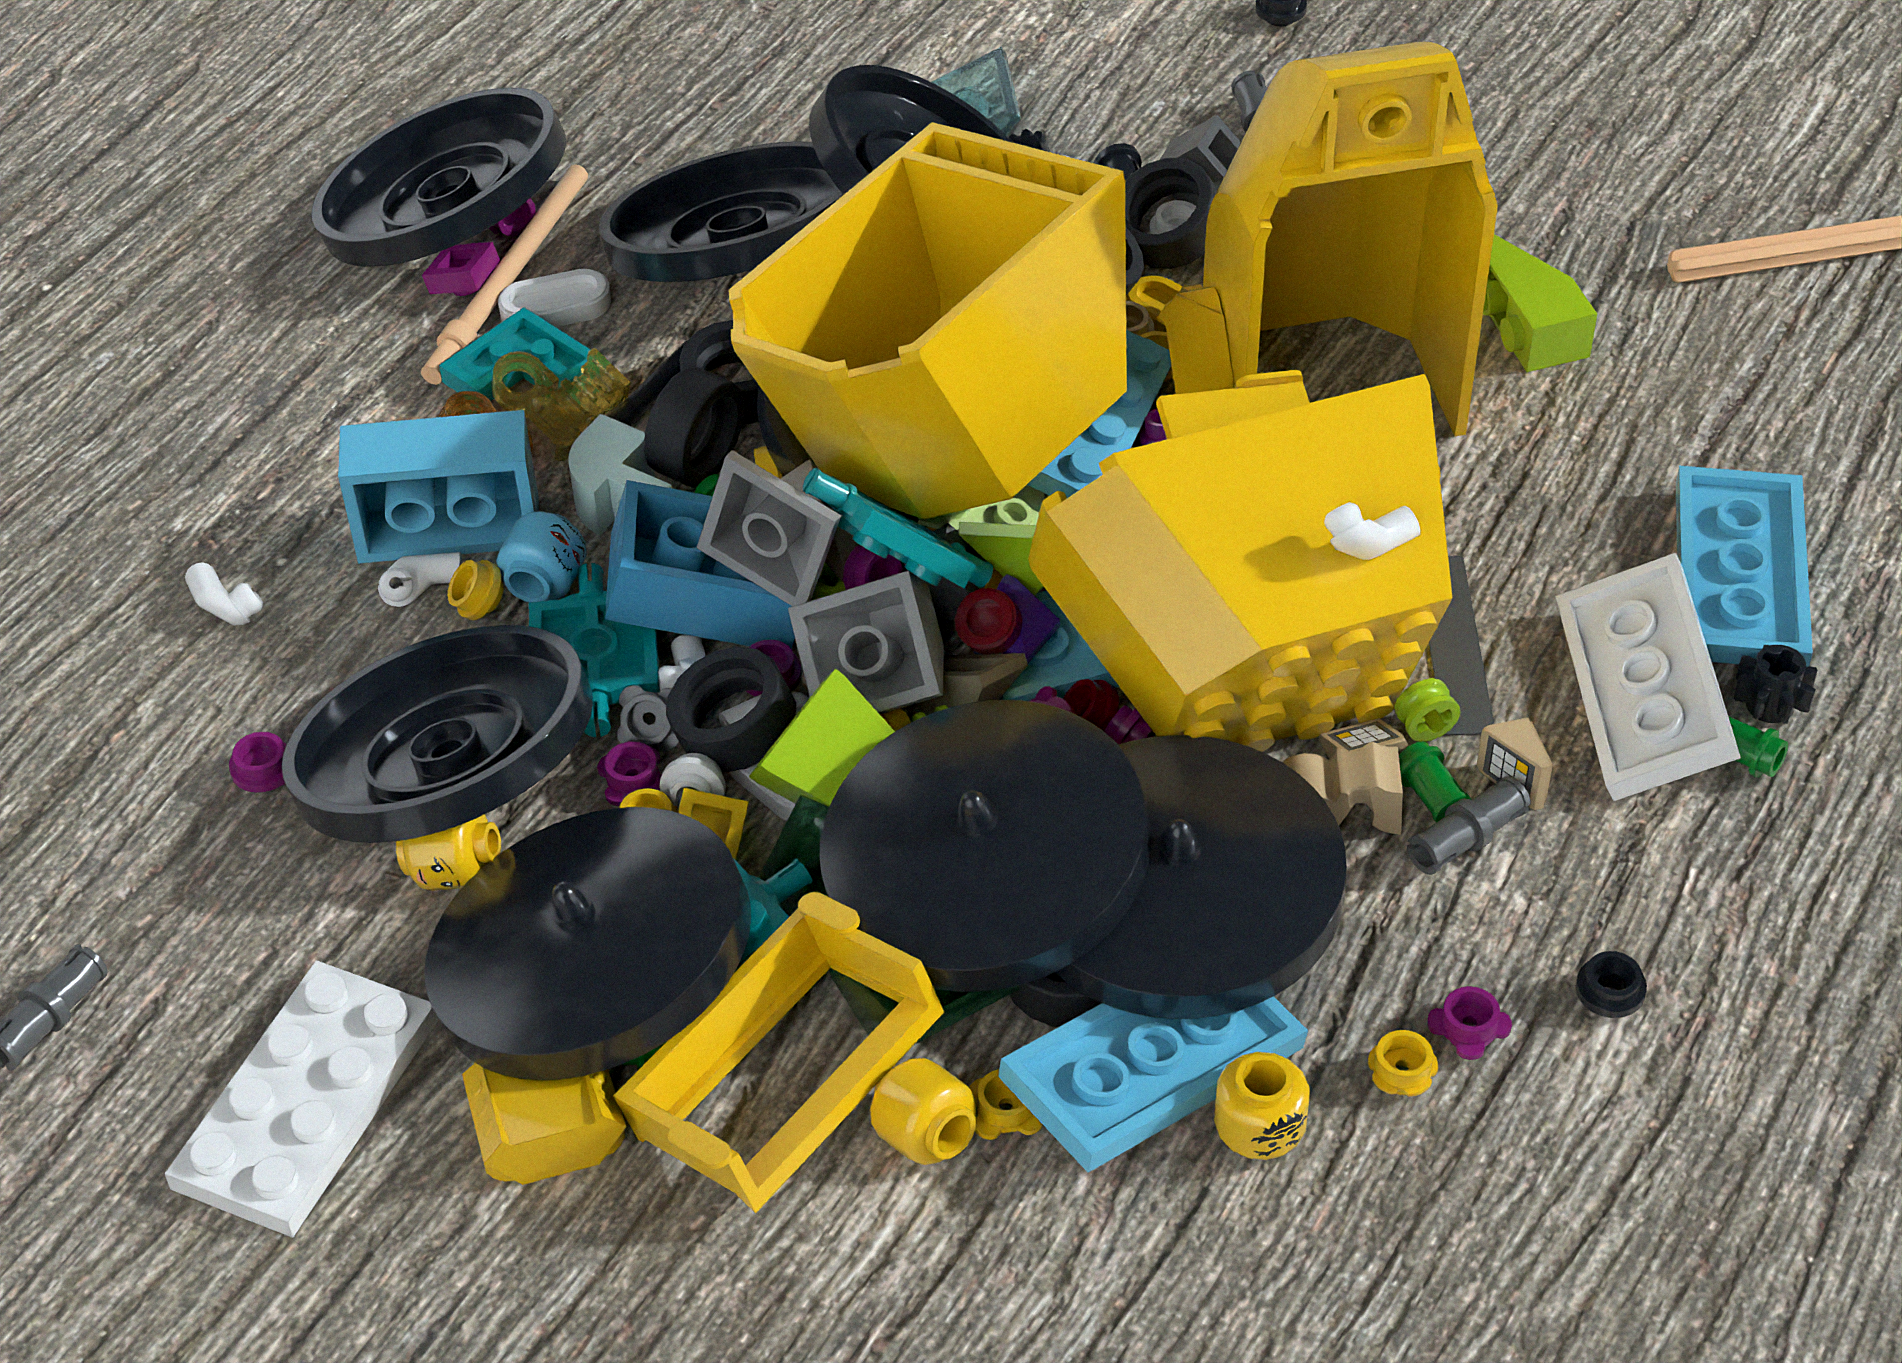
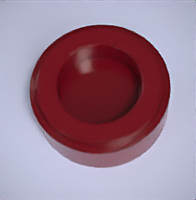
[955,588,1022,654]

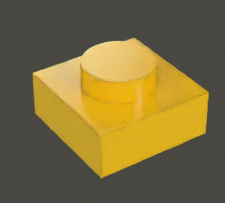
[678,788,749,860]

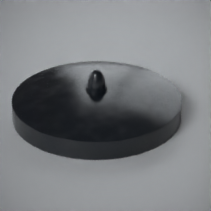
[809,65,1013,195]
[311,87,566,267]
[599,141,843,282]
[282,625,593,843]
[820,700,1152,992]
[1055,735,1347,1019]
[424,807,751,1080]

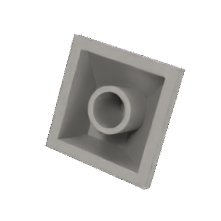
[697,450,841,607]
[788,571,944,714]

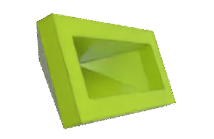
[959,522,1044,596]

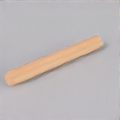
[1667,215,1902,283]

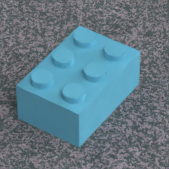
[338,410,539,564]

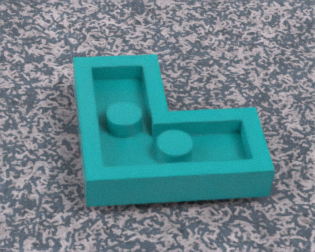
[439,307,605,408]

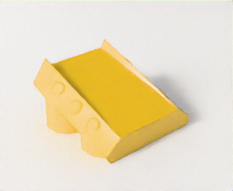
[1156,284,1234,394]
[462,1063,626,1185]

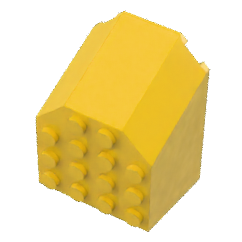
[729,122,1127,519]
[1028,374,1453,752]

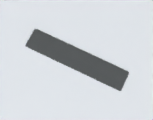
[1429,556,1494,735]

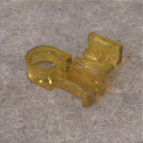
[492,347,631,461]

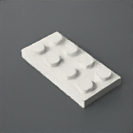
[1555,553,1741,801]
[165,960,439,1238]

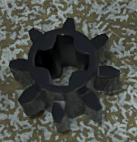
[1734,644,1818,724]

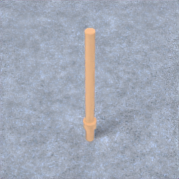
[421,164,588,385]

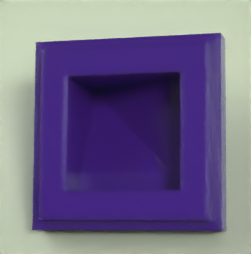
[997,574,1060,664]

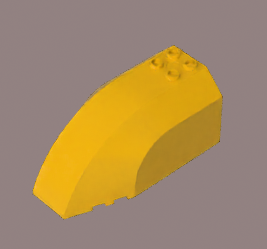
[1203,42,1498,437]

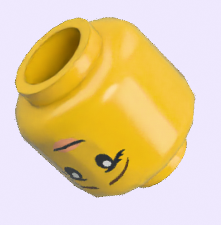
[396,814,501,891]

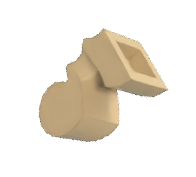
[1282,742,1403,835]

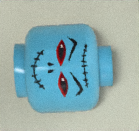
[496,511,587,602]

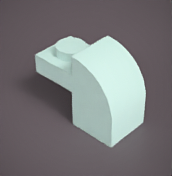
[568,414,672,535]

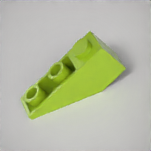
[1483,234,1598,372]

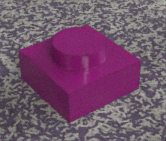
[422,242,500,296]

